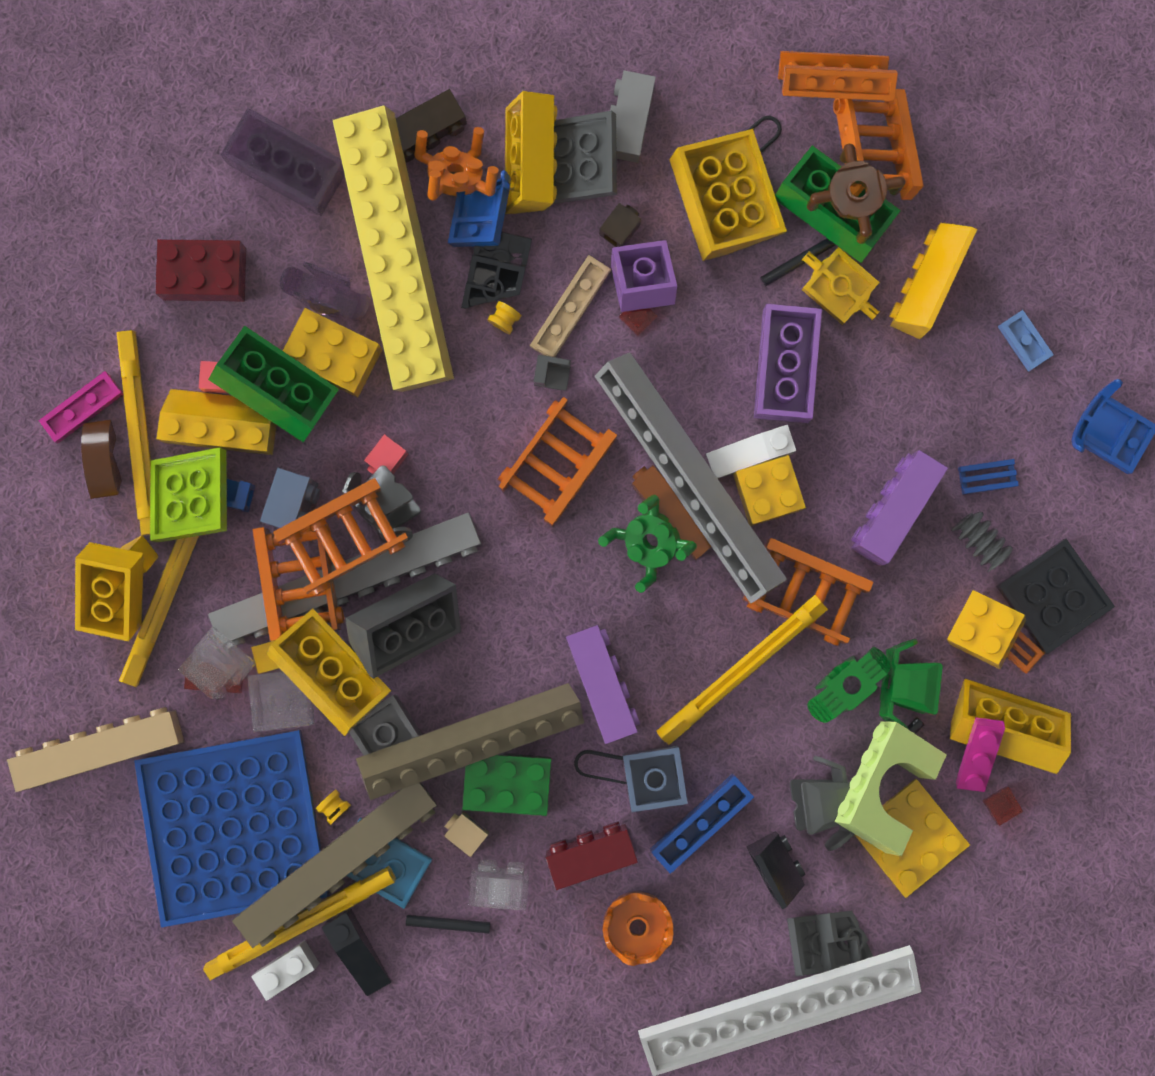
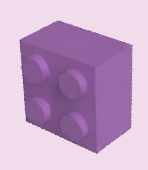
[611,240,677,312]

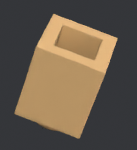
[444,811,489,857]

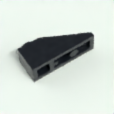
[322,908,392,996]

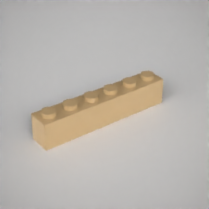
[7,707,184,792]

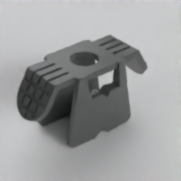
[342,465,421,543]
[790,756,855,851]

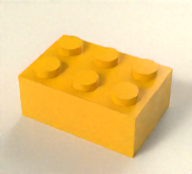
[283,308,383,398]
[75,542,144,642]

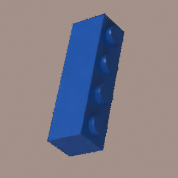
[650,774,754,874]

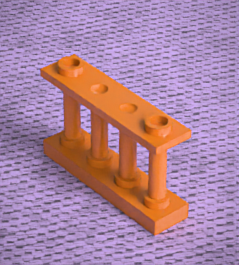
[778,51,898,101]
[833,89,924,200]
[498,397,617,527]
[273,478,408,596]
[253,524,345,641]
[742,538,874,646]

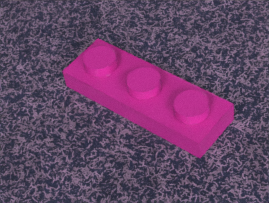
[38,371,123,443]
[956,717,1005,792]

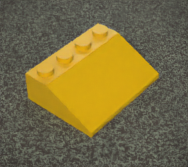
[669,129,787,261]

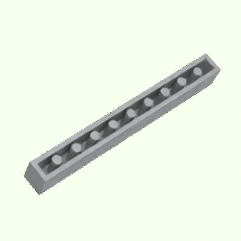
[595,352,787,604]
[208,512,482,648]

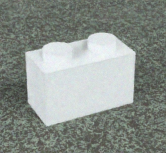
[251,940,320,1001]

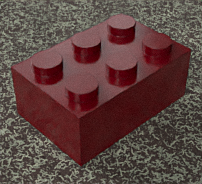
[156,239,246,302]
[545,821,638,890]

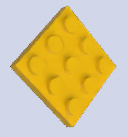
[854,779,970,898]

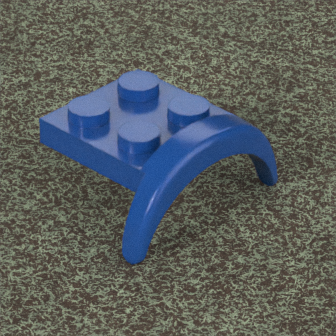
[448,170,511,247]
[1071,379,1155,474]

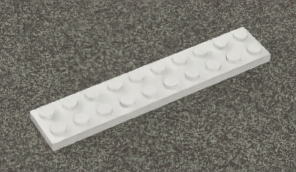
[638,945,921,1076]

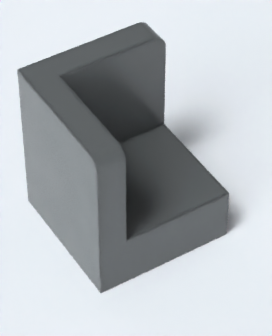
[534,355,571,391]

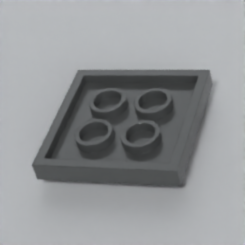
[553,110,617,204]

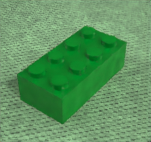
[775,145,901,263]
[208,326,339,442]

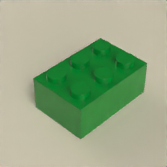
[462,753,552,816]

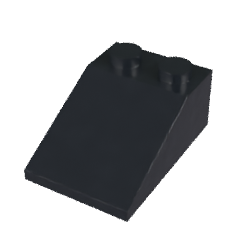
[746,831,805,909]

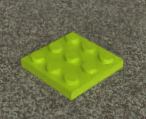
[150,447,227,543]

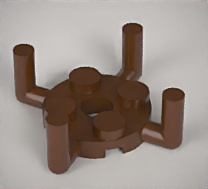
[807,143,905,244]

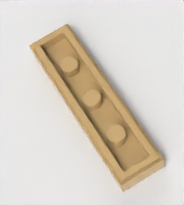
[530,255,612,357]

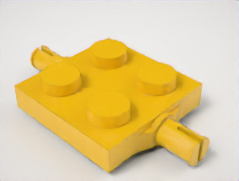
[801,247,880,325]

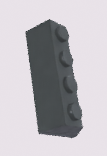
[345,573,461,679]

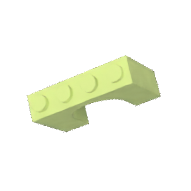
[835,721,947,856]

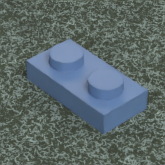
[998,310,1054,372]

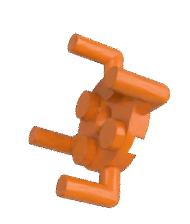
[415,127,499,201]

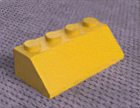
[505,91,557,214]
[889,223,977,340]
[157,389,277,455]
[267,609,391,736]
[950,679,1071,774]

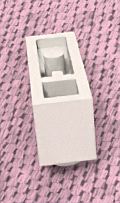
[706,425,796,479]

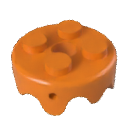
[603,891,673,966]

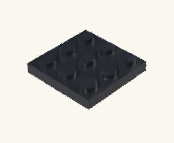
[996,539,1115,654]

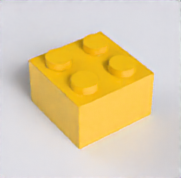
[733,455,806,526]
[947,590,1026,669]

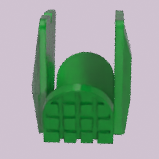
[879,639,943,730]
[807,647,891,723]

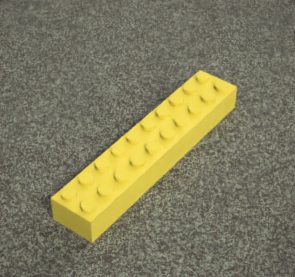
[333,105,454,392]

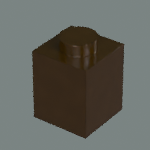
[599,203,641,247]

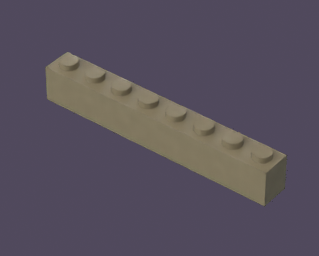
[356,683,584,800]
[232,782,437,948]

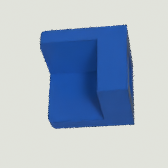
[227,479,255,512]

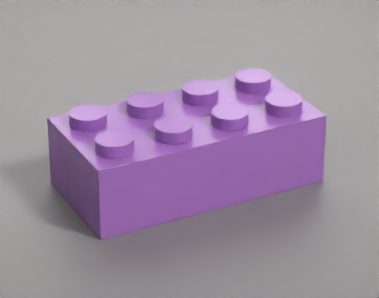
[754,304,822,423]
[851,450,948,566]
[566,625,640,744]

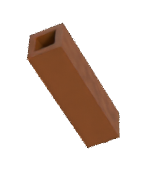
[631,465,711,560]

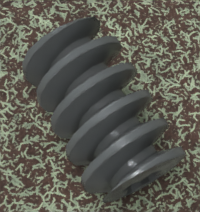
[951,512,1013,572]

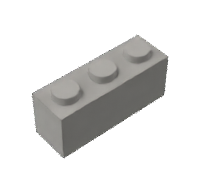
[610,70,656,163]

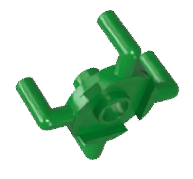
[598,495,697,593]

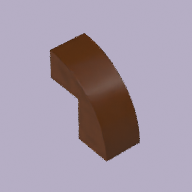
[81,420,122,499]

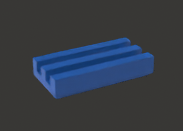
[958,459,1019,495]

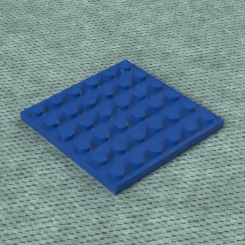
[134,730,329,928]

